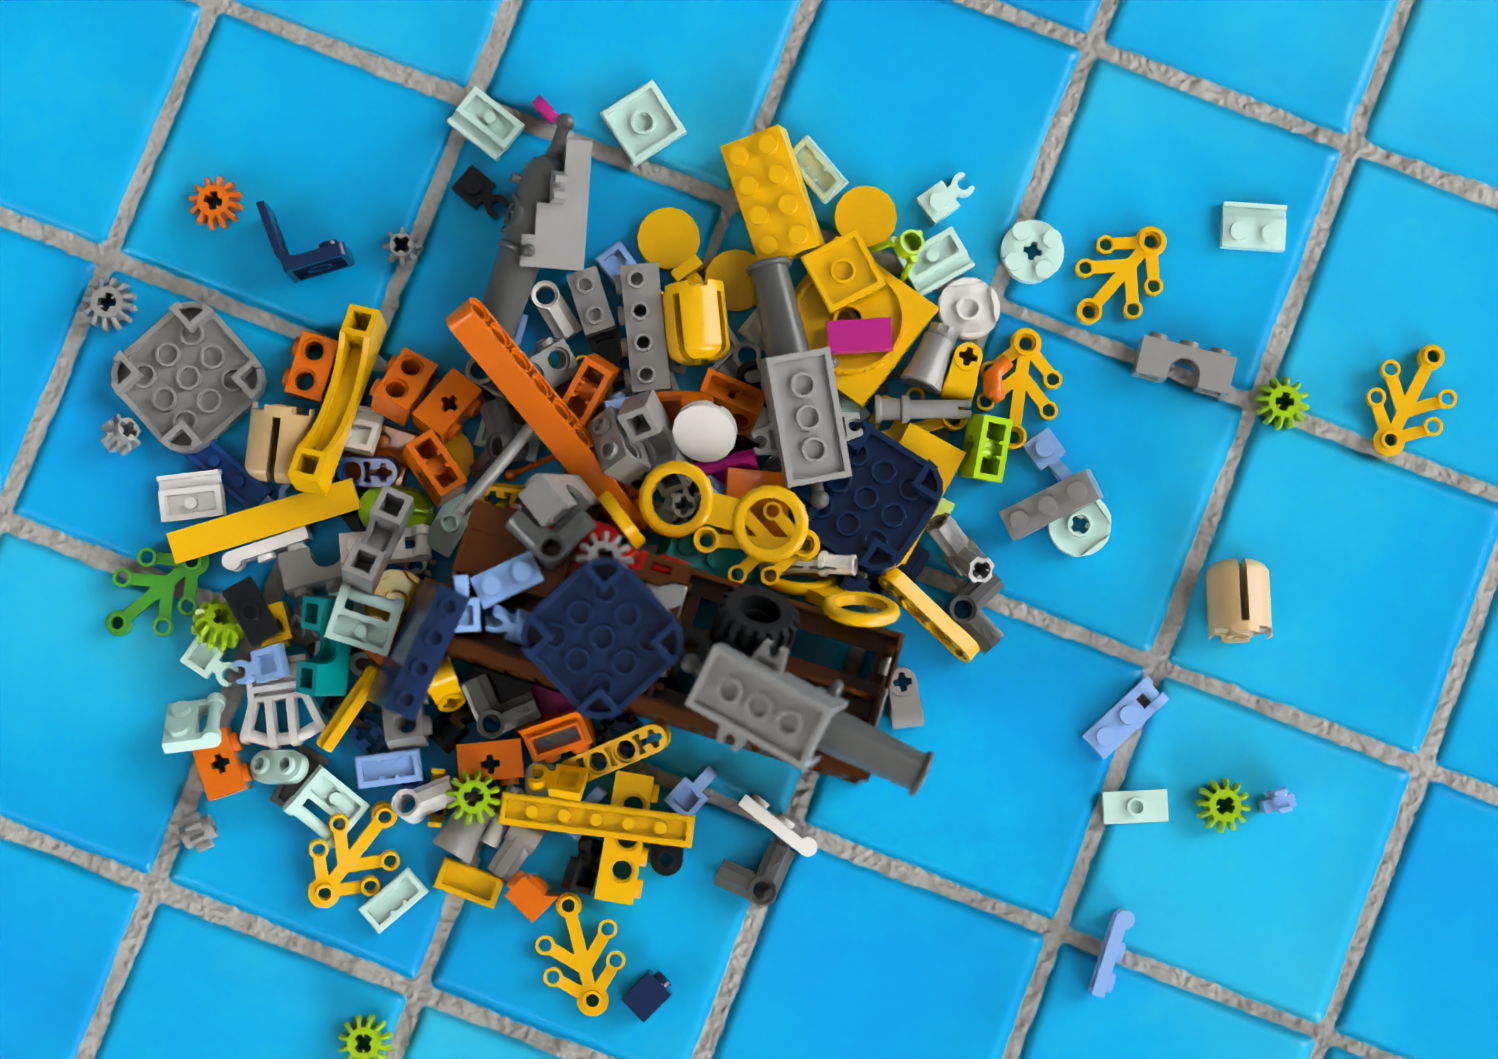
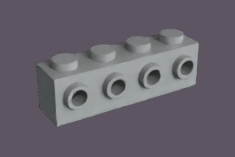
[615,262,671,396]

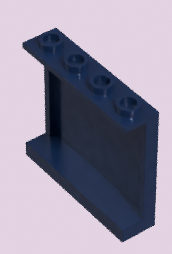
[366,580,470,721]

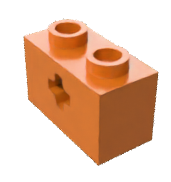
[562,353,621,427]
[411,368,484,446]
[402,429,468,508]
[192,727,253,801]
[456,738,526,786]

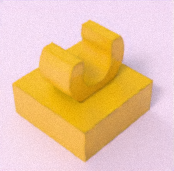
[670,254,705,285]

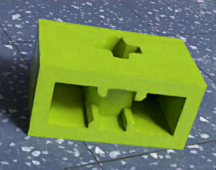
[958,414,1013,483]

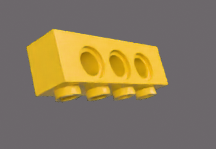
[594,770,660,905]

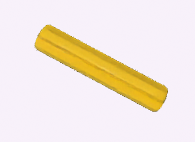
[316,665,379,752]

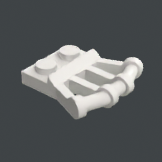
[240,653,328,750]

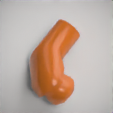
[982,355,1014,403]

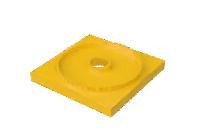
[760,235,938,410]

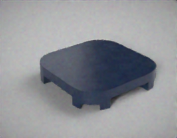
[790,420,943,574]
[520,556,684,719]

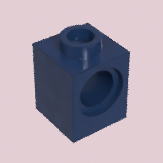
[621,969,672,1023]

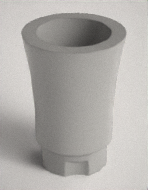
[900,322,958,395]
[432,790,496,864]

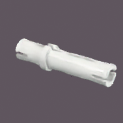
[759,551,858,577]

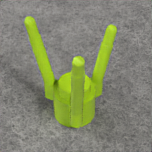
[867,229,924,282]

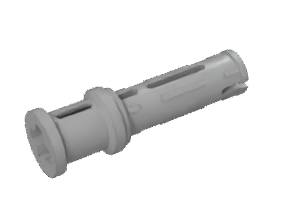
[874,395,971,424]

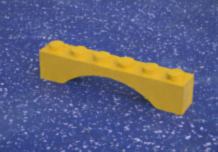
[287,304,388,497]

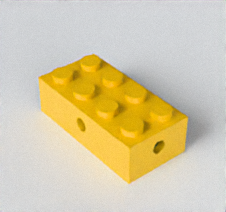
[720,124,825,261]

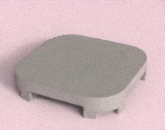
[110,301,267,454]

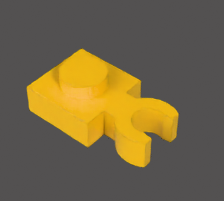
[528,764,589,802]

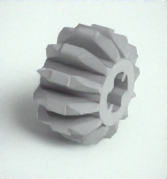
[82,277,138,332]
[576,531,633,565]

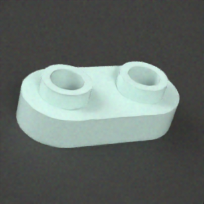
[250,750,309,784]

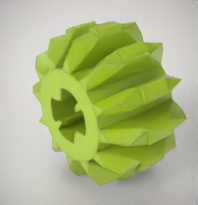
[1254,376,1310,431]
[191,597,245,654]
[445,770,501,825]
[1195,778,1251,833]
[338,1014,393,1059]

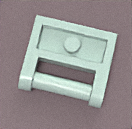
[324,580,405,656]
[162,692,226,754]
[282,765,370,849]

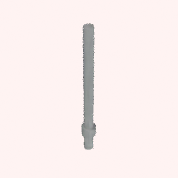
[454,380,571,518]

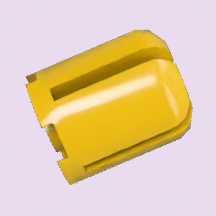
[661,279,730,366]

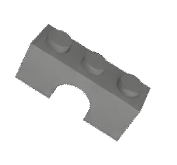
[1131,332,1237,399]
[617,388,694,497]
[999,469,1104,541]
[518,473,603,526]
[341,485,414,595]
[278,547,343,600]

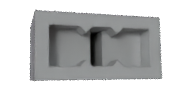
[566,266,616,341]
[523,335,580,388]
[587,405,651,486]
[381,692,433,752]

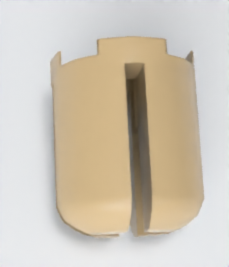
[245,401,316,484]
[1205,558,1273,643]

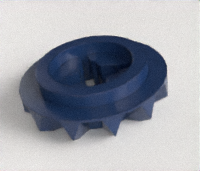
[596,712,647,758]

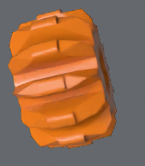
[188,176,244,231]

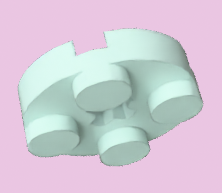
[1000,220,1064,284]
[1047,500,1112,557]

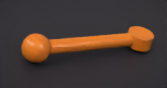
[504,454,558,481]

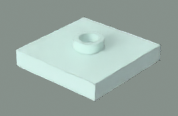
[600,79,687,167]

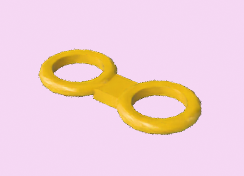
[639,461,809,563]
[764,572,900,627]

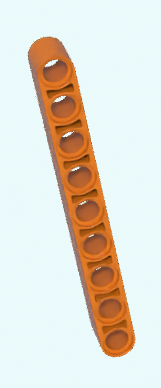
[446,297,648,539]

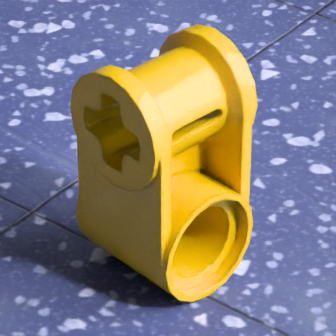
[939,342,983,403]
[428,655,466,712]

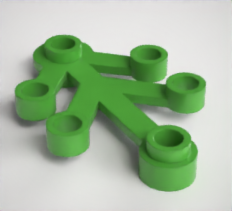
[105,547,210,637]

